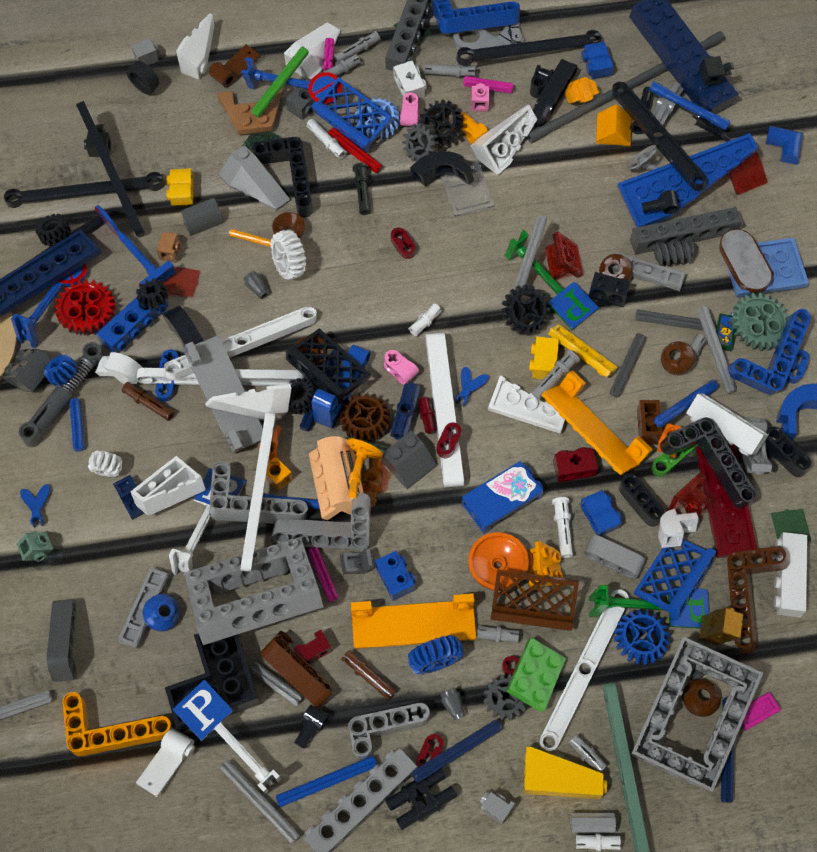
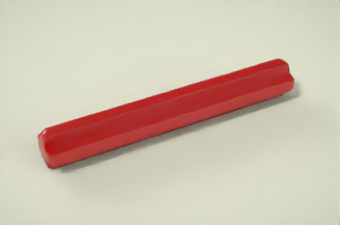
[328,128,382,173]

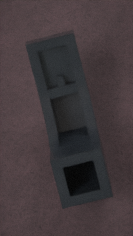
[410,151,474,187]
[162,306,204,347]

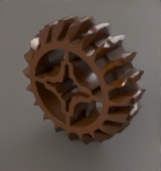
[339,392,391,442]

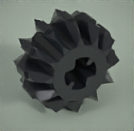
[136,278,168,311]

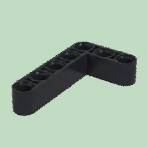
[252,137,313,218]
[660,417,756,508]

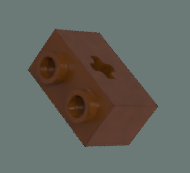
[637,400,662,445]

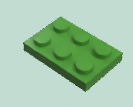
[506,637,566,712]

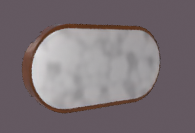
[719,229,773,293]

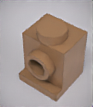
[157,232,181,263]

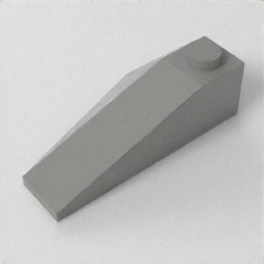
[219,145,290,211]

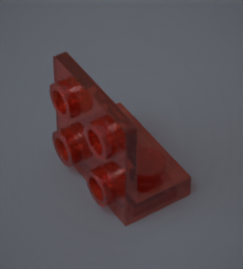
[729,151,768,195]

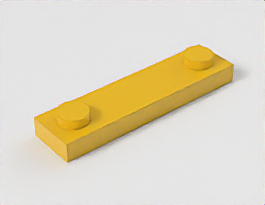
[548,324,618,377]

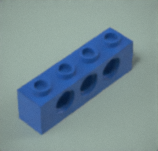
[97,297,168,353]

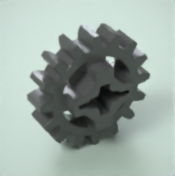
[402,123,439,161]
[483,674,527,721]

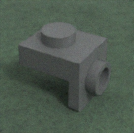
[340,549,373,574]

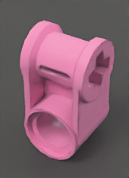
[400,92,418,126]
[384,350,419,385]

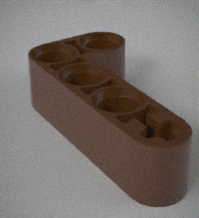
[261,631,334,708]

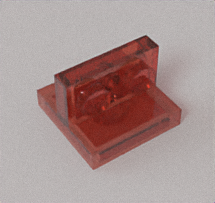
[545,231,584,280]
[667,472,711,519]

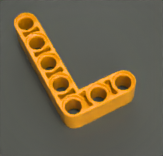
[63,692,174,756]

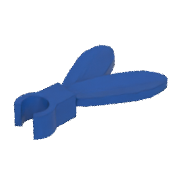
[456,367,489,407]
[20,484,50,527]

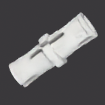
[409,304,442,337]
[576,833,621,851]

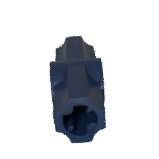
[390,382,421,440]

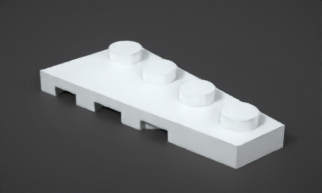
[488,375,565,434]

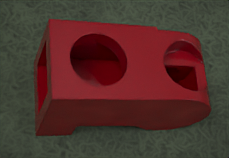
[293,630,332,664]

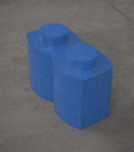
[581,41,613,79]
[580,490,622,536]

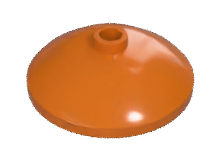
[468,532,529,591]

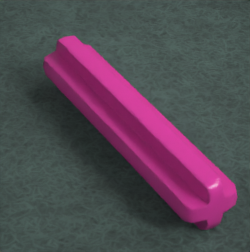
[463,76,514,93]
[308,547,338,602]

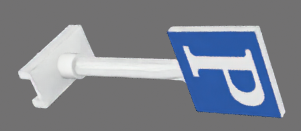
[169,468,246,575]
[172,680,281,794]

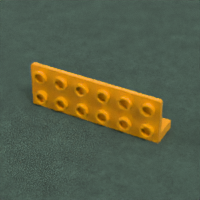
[542,371,653,475]
[351,593,476,649]

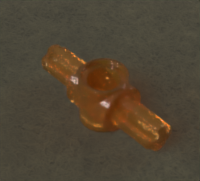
[363,458,383,507]

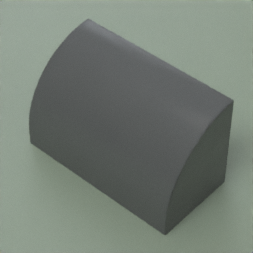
[181,198,223,236]

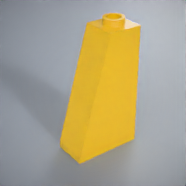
[523,747,607,799]

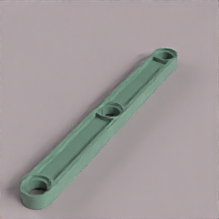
[603,682,650,852]

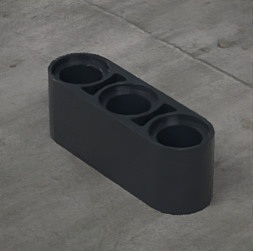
[765,426,811,477]
[619,473,664,527]

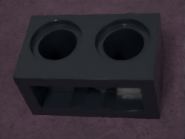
[589,272,631,308]

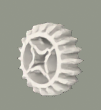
[270,230,306,280]

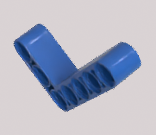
[433,0,520,34]
[728,309,811,395]
[312,344,371,429]

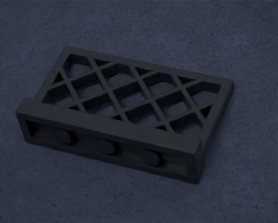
[286,328,371,405]

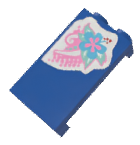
[462,461,543,534]

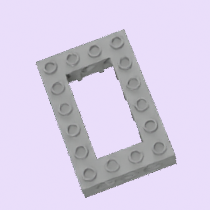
[184,537,323,645]
[631,637,763,793]

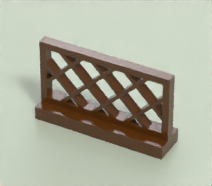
[491,569,579,631]

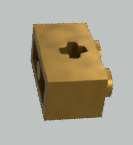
[699,607,743,645]

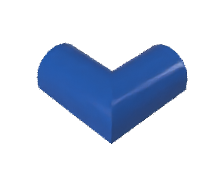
[765,126,803,165]

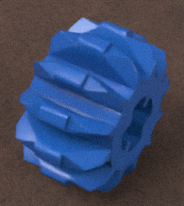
[44,354,78,386]

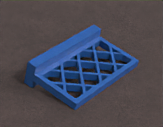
[311,77,392,152]
[634,539,716,620]

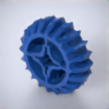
[614,609,670,665]
[408,635,464,674]

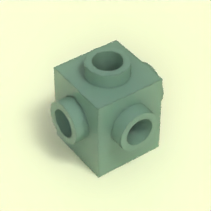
[16,531,53,562]

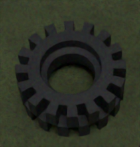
[35,214,71,246]
[288,378,318,415]

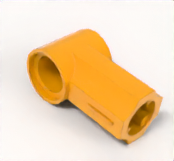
[460,112,488,144]

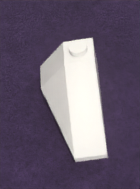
[284,22,340,79]
[205,384,291,421]

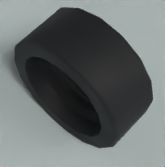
[126,61,160,94]

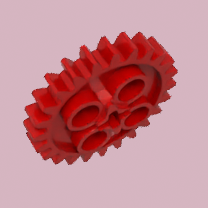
[54,279,116,335]

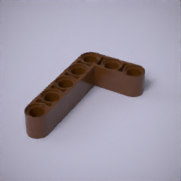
[727,547,790,654]

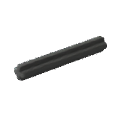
[635,310,704,331]
[610,333,645,398]

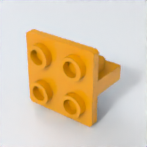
[526,541,563,590]

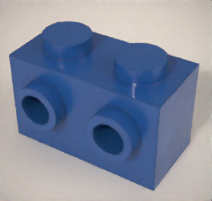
[375,550,416,601]

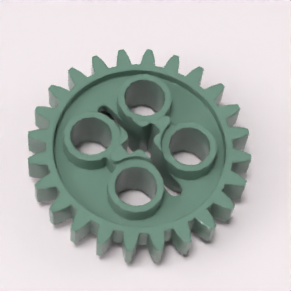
[730,293,790,351]

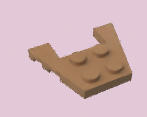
[217,87,284,135]

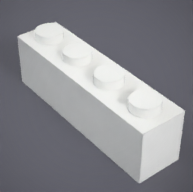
[686,394,769,456]
[774,532,807,618]

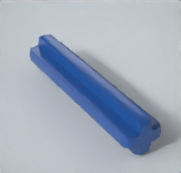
[69,398,84,452]

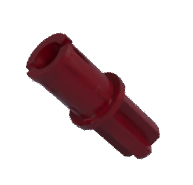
[418,397,436,434]

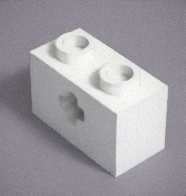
[393,61,427,99]

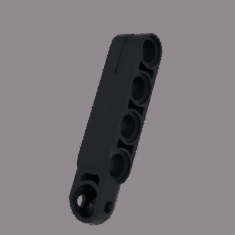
[532,59,578,127]

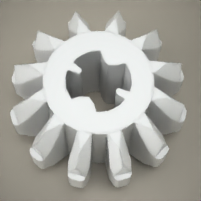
[88,450,123,477]

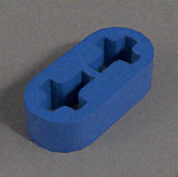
[787,349,809,384]

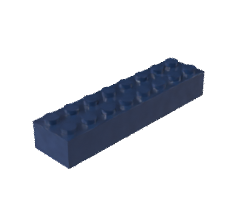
[629,0,739,114]

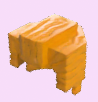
[564,77,599,104]

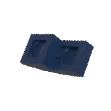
[113,475,145,520]

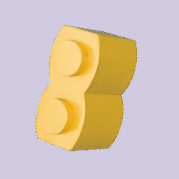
[166,168,194,206]

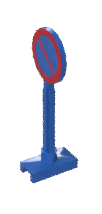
[241,57,342,105]
[95,205,176,284]
[11,258,87,348]

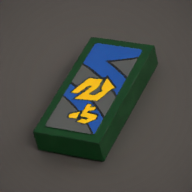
[716,313,736,352]

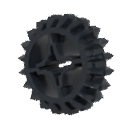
[418,99,465,147]
[501,285,551,335]

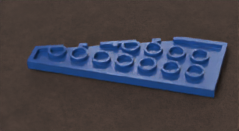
[618,133,758,228]

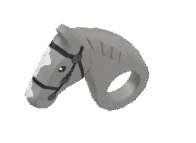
[453,22,530,60]

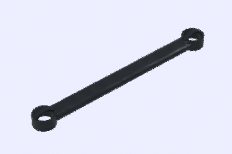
[456,30,602,66]
[4,172,164,208]

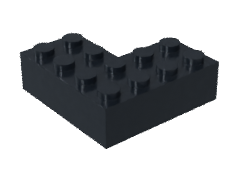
[165,633,260,732]

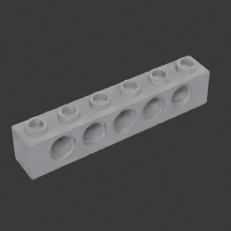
[304,748,417,852]

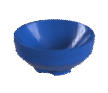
[143,594,180,632]

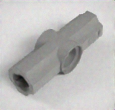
[652,82,684,126]

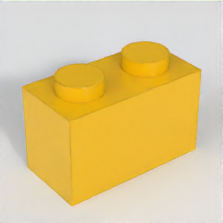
[529,336,559,379]

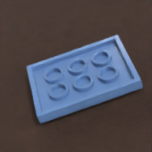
[727,237,809,297]

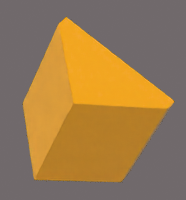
[596,104,632,146]

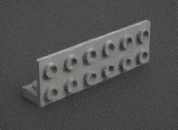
[183,336,263,454]

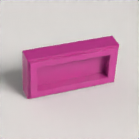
[741,692,781,731]

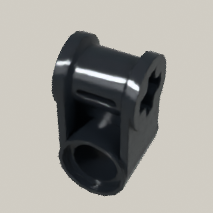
[530,65,554,98]

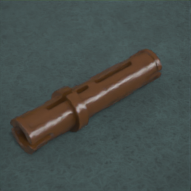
[121,382,174,421]
[341,650,397,700]

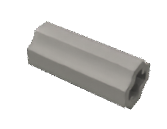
[570,813,616,833]

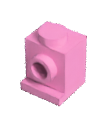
[471,83,489,112]

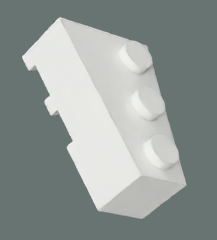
[130,456,206,516]

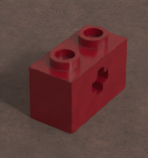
[553,447,598,482]

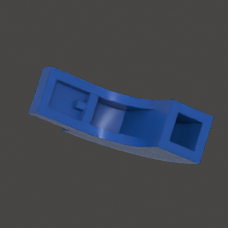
[776,384,817,440]

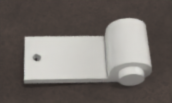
[136,727,195,797]

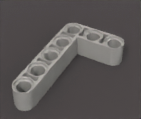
[209,461,308,524]
[271,493,371,550]

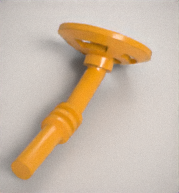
[346,438,383,499]

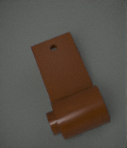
[209,44,261,88]

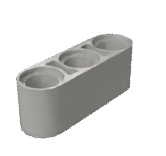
[584,535,645,579]

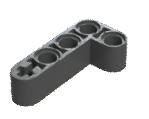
[47,599,76,682]

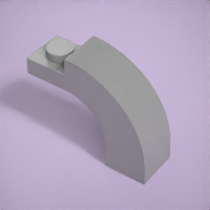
[743,417,772,474]

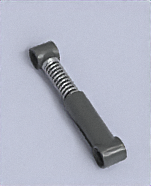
[18,342,104,447]

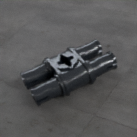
[385,768,457,830]

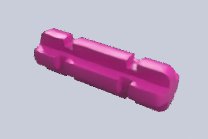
[323,38,334,71]

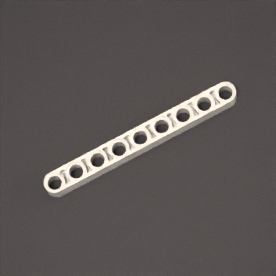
[425,332,464,488]

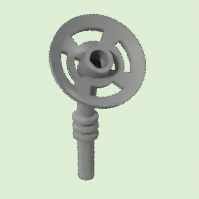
[627,145,660,171]

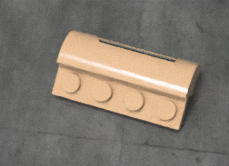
[309,436,363,520]

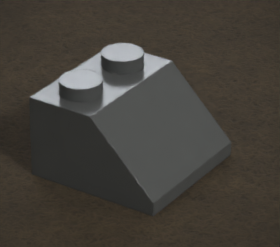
[382,430,437,490]

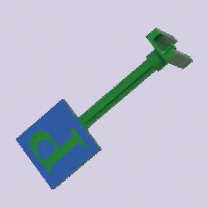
[504,230,599,330]
[589,585,709,629]

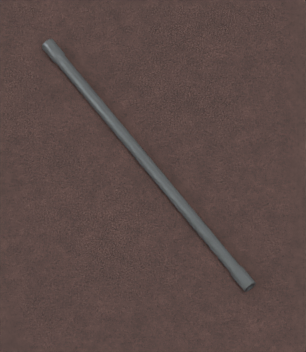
[526,31,725,143]

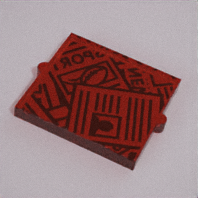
[163,266,200,298]

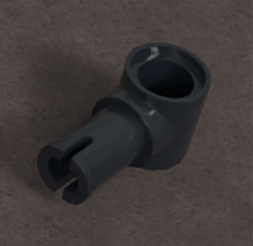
[642,190,679,214]
[294,705,329,749]

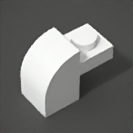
[95,352,143,384]
[658,509,699,548]

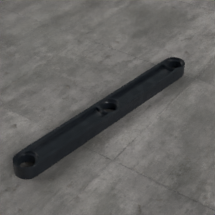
[612,82,706,191]
[76,101,145,237]

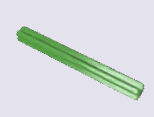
[251,46,309,117]

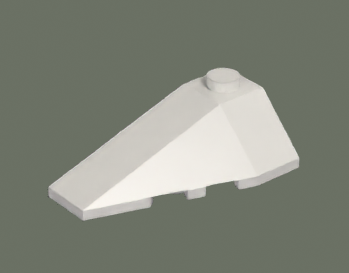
[176,13,215,79]
[471,105,537,174]

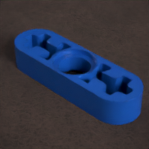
[155,349,178,402]

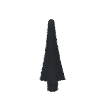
[692,113,731,142]

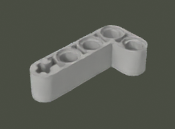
[349,703,429,760]

